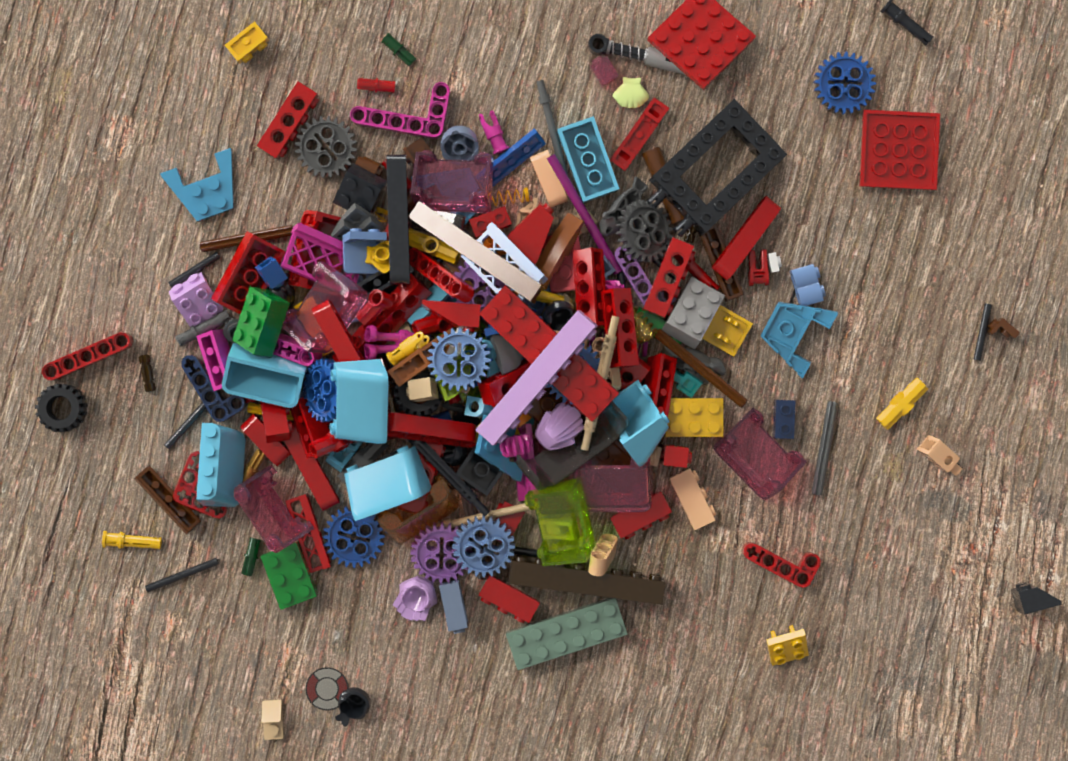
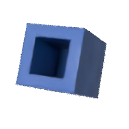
[255,256,288,289]

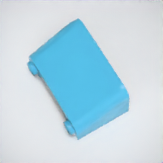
[330,359,388,444]
[603,380,670,467]
[344,445,432,521]

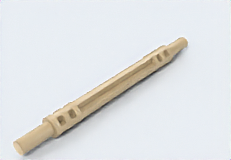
[581,315,620,451]

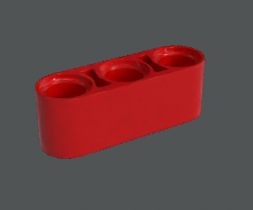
[240,413,291,467]

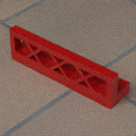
[285,493,332,573]

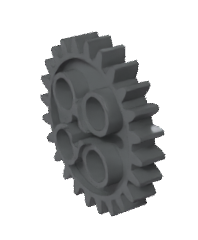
[295,116,357,178]
[616,200,673,263]

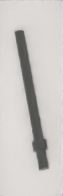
[536,80,569,193]

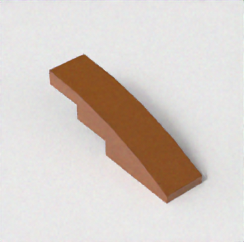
[535,213,585,290]
[388,329,451,387]

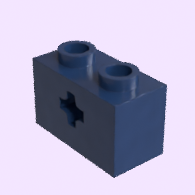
[772,400,796,439]

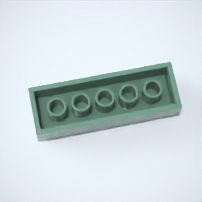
[506,598,628,670]

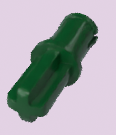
[382,33,416,66]
[241,537,262,576]

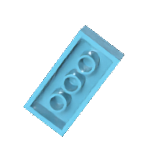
[557,116,619,203]

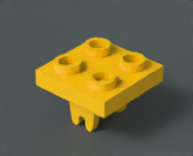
[702,305,753,357]
[766,625,809,666]

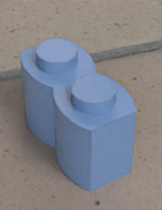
[789,264,826,306]

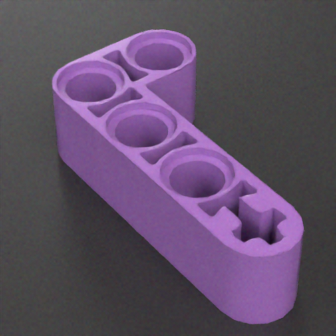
[614,246,677,307]

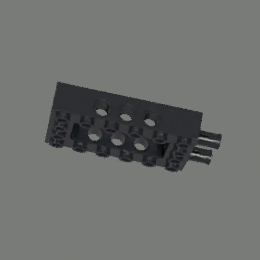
[646,99,787,237]

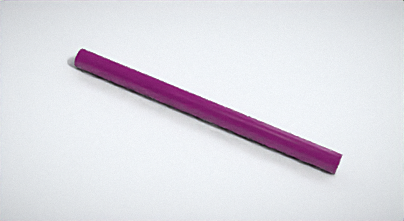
[546,154,622,275]

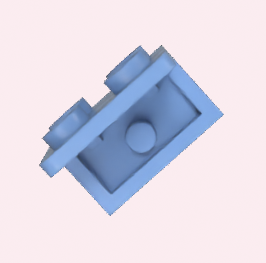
[342,228,387,274]

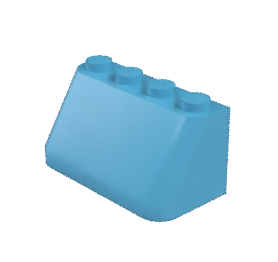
[222,343,307,408]
[196,423,246,507]

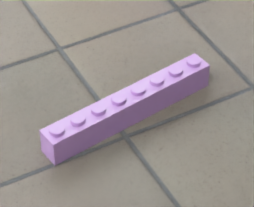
[476,310,598,445]

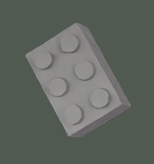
[662,276,725,350]

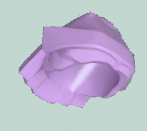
[535,402,584,451]
[393,575,437,621]

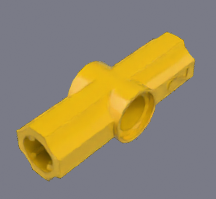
[409,228,461,265]
[876,378,928,430]

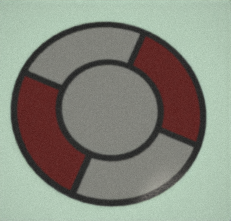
[305,667,348,710]

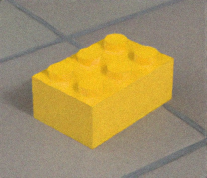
[664,398,723,437]

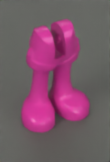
[364,325,414,360]

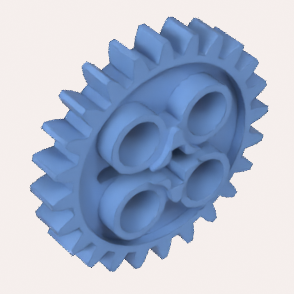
[427,328,491,392]
[452,515,515,577]

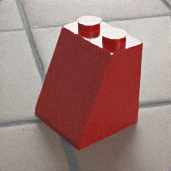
[507,202,554,265]

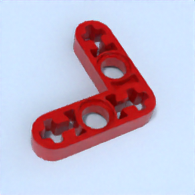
[173,451,227,519]

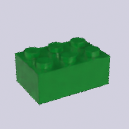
[232,287,290,357]
[260,541,319,610]

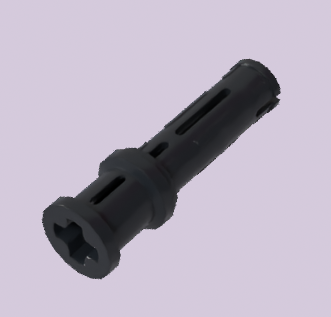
[880,0,934,46]

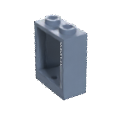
[439,579,469,634]

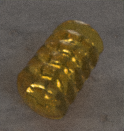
[632,302,658,344]

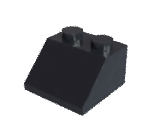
[1011,582,1062,615]

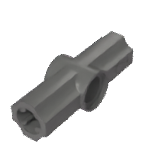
[337,443,389,484]

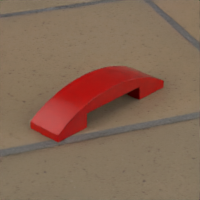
[610,97,669,171]

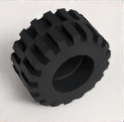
[394,369,443,417]
[35,384,88,432]

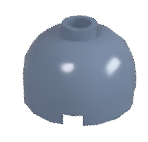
[440,125,479,165]

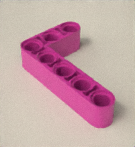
[350,82,450,139]

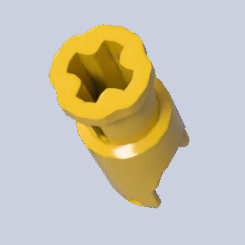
[386,331,430,366]

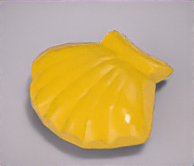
[365,240,390,274]

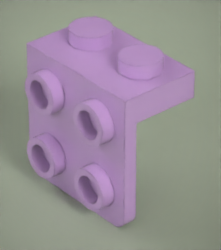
[169,272,223,327]

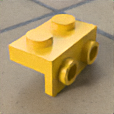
[225,21,270,64]

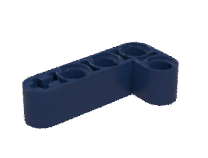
[181,355,247,422]

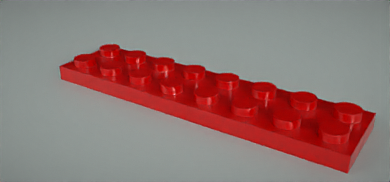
[479,285,620,422]

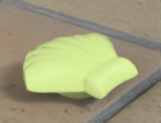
[613,77,649,109]

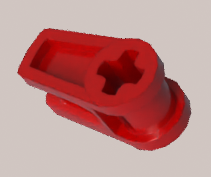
[748,249,769,286]

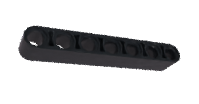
[386,154,410,285]

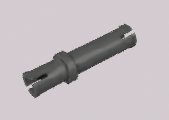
[175,310,231,347]

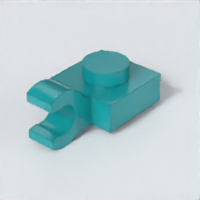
[674,369,703,398]

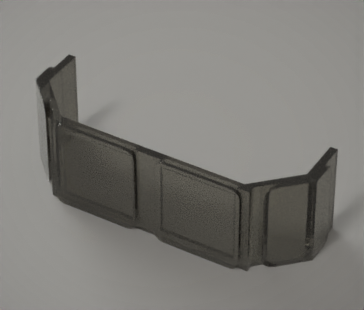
[516,401,629,490]

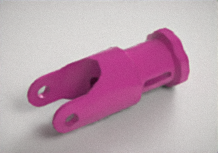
[479,110,509,155]

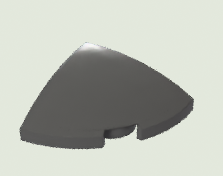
[331,203,385,241]
[490,334,523,375]

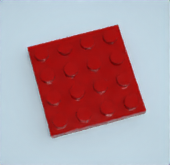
[647,0,756,90]
[859,110,940,190]

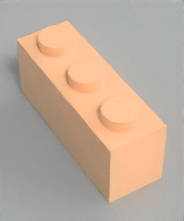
[669,468,716,530]

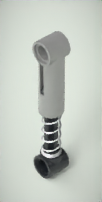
[588,34,686,75]

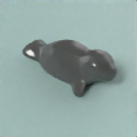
[599,177,648,236]
[661,345,726,385]

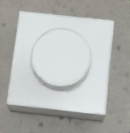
[767,252,782,273]

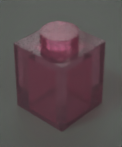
[590,56,619,88]

